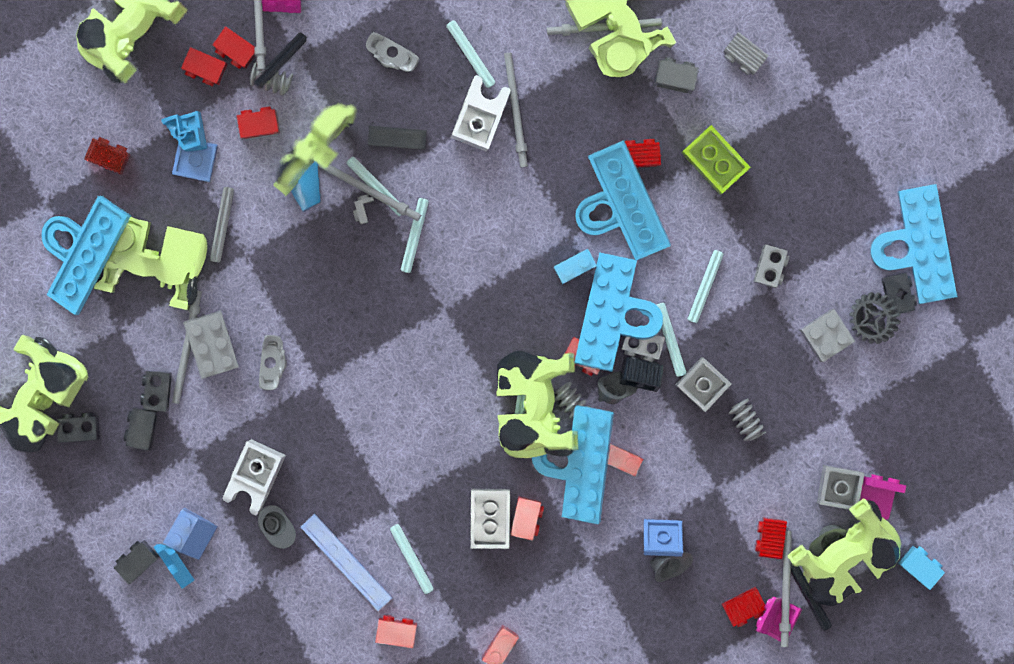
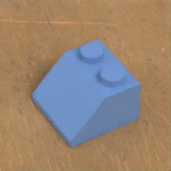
[163,508,218,560]

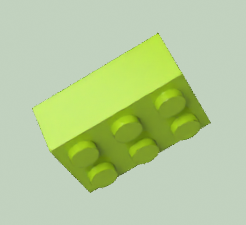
[681,125,750,194]

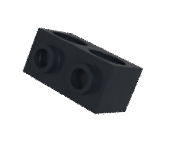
[141,371,172,411]
[57,413,100,442]

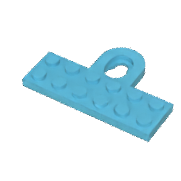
[575,140,671,260]
[870,184,957,304]
[42,196,131,315]
[574,253,663,372]
[532,405,614,524]

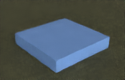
[172,142,218,182]
[643,519,683,557]

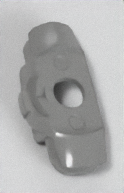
[366,32,419,72]
[259,335,287,390]

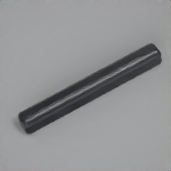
[254,32,307,88]
[791,562,832,631]

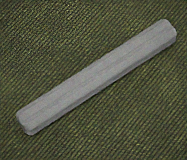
[210,187,234,262]

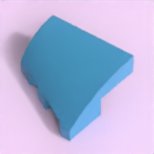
[161,111,207,151]
[291,162,321,212]
[154,544,194,589]

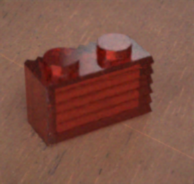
[84,137,131,175]

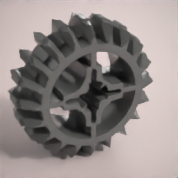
[849,292,901,344]

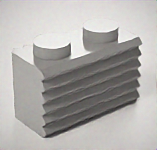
[723,32,769,75]

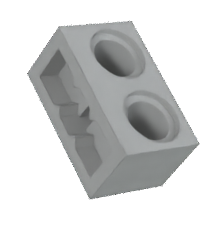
[753,245,789,288]
[621,335,665,362]

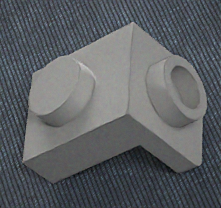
[353,194,374,225]

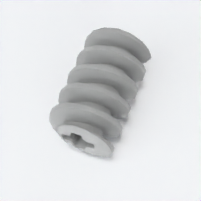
[250,62,293,96]
[554,382,591,419]
[729,398,766,441]

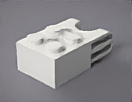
[451,75,510,151]
[223,439,286,516]

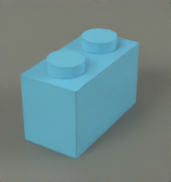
[553,249,597,284]
[898,546,945,590]

